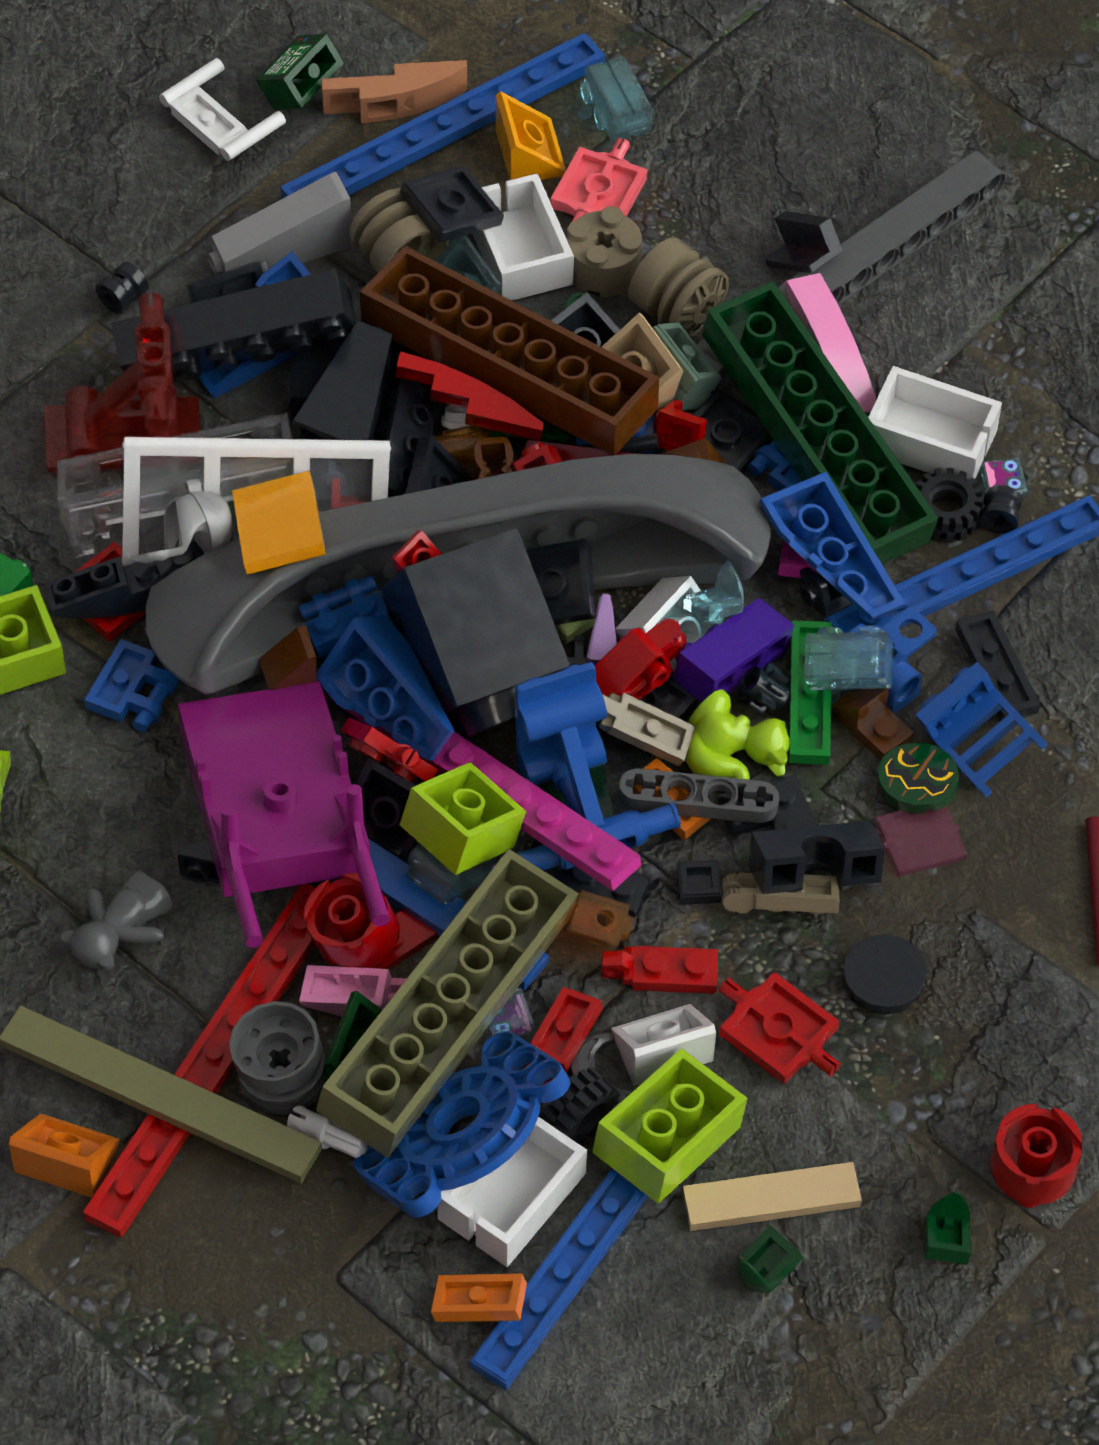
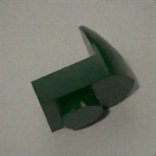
[923,1191,971,1265]
[736,1225,804,1293]

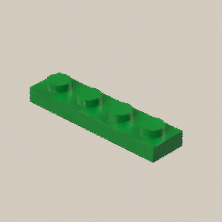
[789,620,832,765]

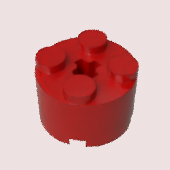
[304,873,400,968]
[990,1104,1082,1208]

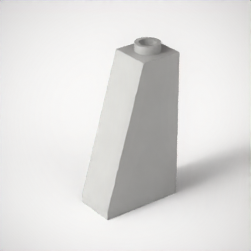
[208,172,352,275]

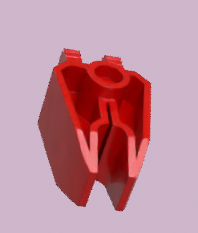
[595,618,687,700]

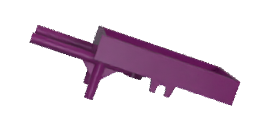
[178,681,389,948]

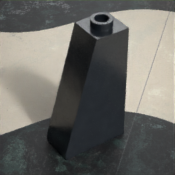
[293,320,392,472]

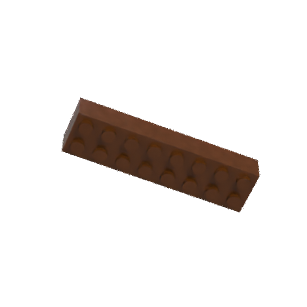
[360,246,659,456]

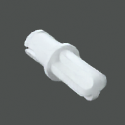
[287,1105,368,1158]

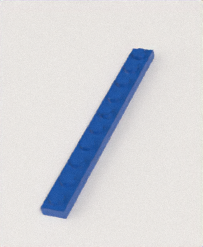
[280,33,605,198]

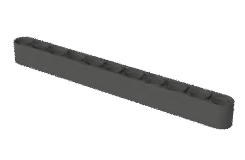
[697,151,1007,391]

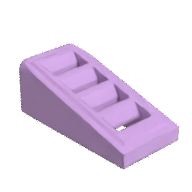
[586,593,617,666]

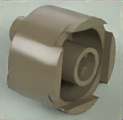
[567,206,642,297]

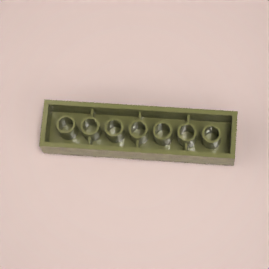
[316,849,579,1158]

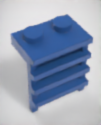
[915,662,1048,797]

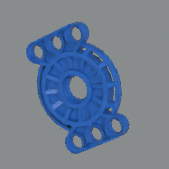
[353,1031,570,1218]

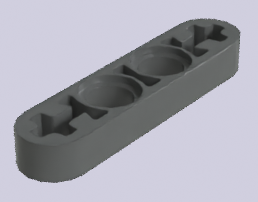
[619,768,779,823]

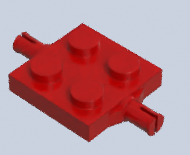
[341,718,438,782]
[718,972,841,1085]

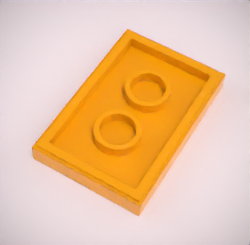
[232,470,326,574]

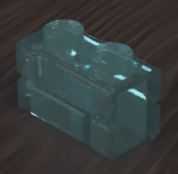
[580,56,653,142]
[804,626,893,690]

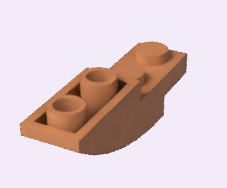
[322,60,467,123]

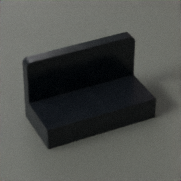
[765,211,843,273]

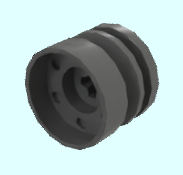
[229,1001,326,1115]

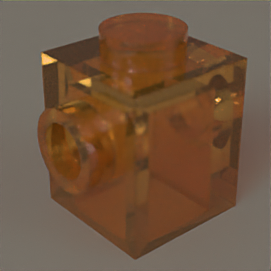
[566,890,634,948]

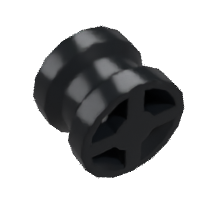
[980,485,1023,534]

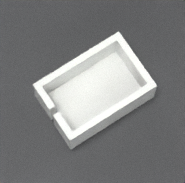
[472,173,574,301]
[868,366,1002,481]
[438,1117,587,1267]

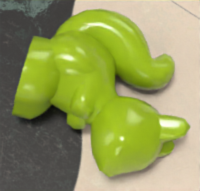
[685,689,790,780]

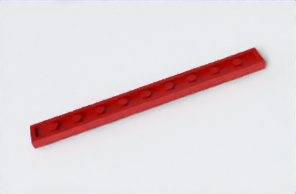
[83,884,315,1239]

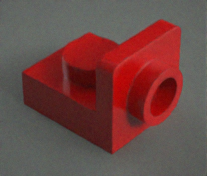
[653,399,707,451]

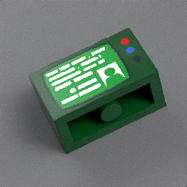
[255,34,344,109]

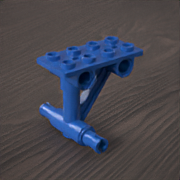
[515,662,681,871]

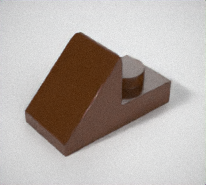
[260,625,316,690]
[831,685,914,761]

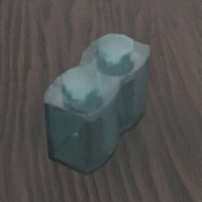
[406,843,501,905]

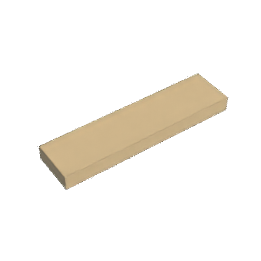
[682,1162,862,1231]

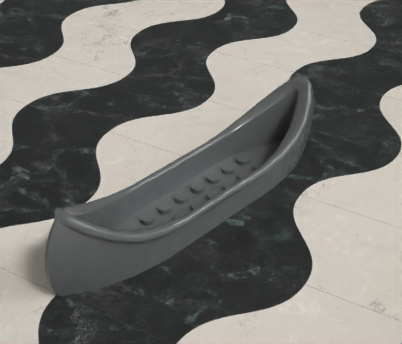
[146,454,771,695]

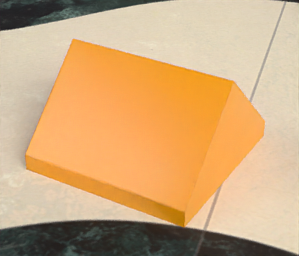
[496,91,566,180]

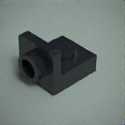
[800,567,852,618]

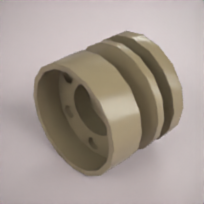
[349,188,449,274]
[628,238,729,337]

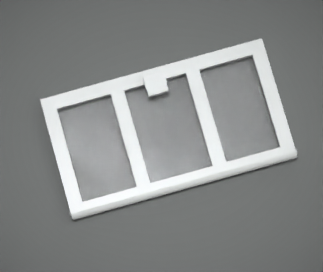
[122,437,391,566]

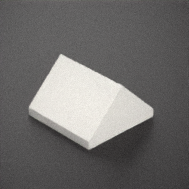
[611,1004,716,1086]

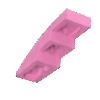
[784,273,877,414]
[299,965,407,1017]

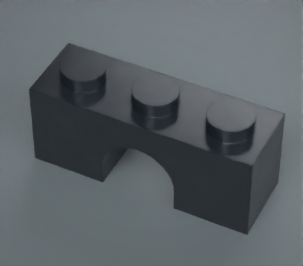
[748,821,885,894]

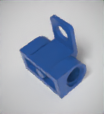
[835,607,937,714]

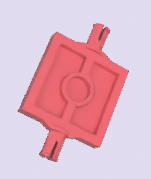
[550,138,647,231]

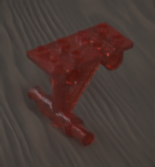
[45,293,202,472]

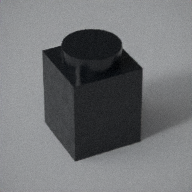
[381,528,570,740]

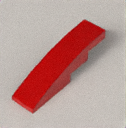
[396,351,544,441]

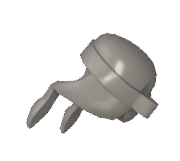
[130,479,233,564]

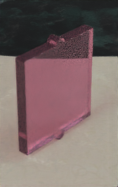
[876,805,967,876]

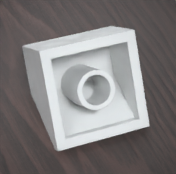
[615,576,723,677]

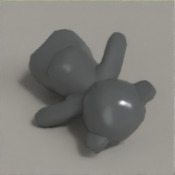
[60,871,172,971]

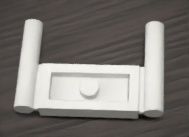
[159,58,286,161]

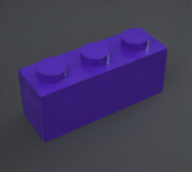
[673,598,795,703]

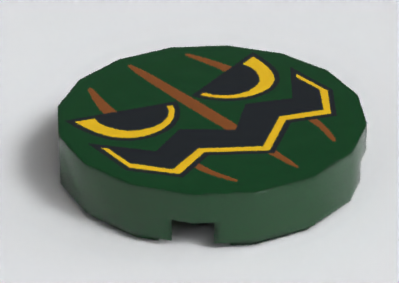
[877,742,959,814]

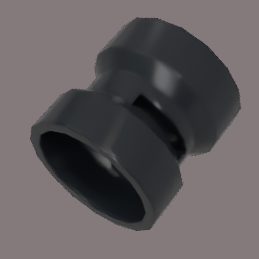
[95,262,149,314]

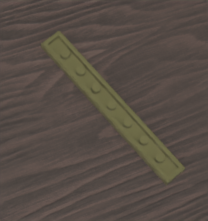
[0,1005,322,1184]

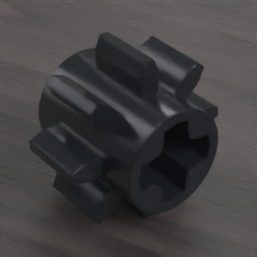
[740,663,790,716]

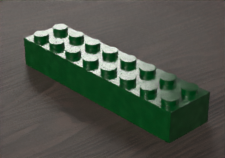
[702,281,938,565]

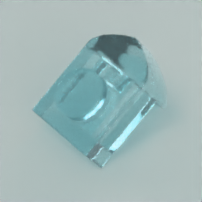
[684,561,744,624]

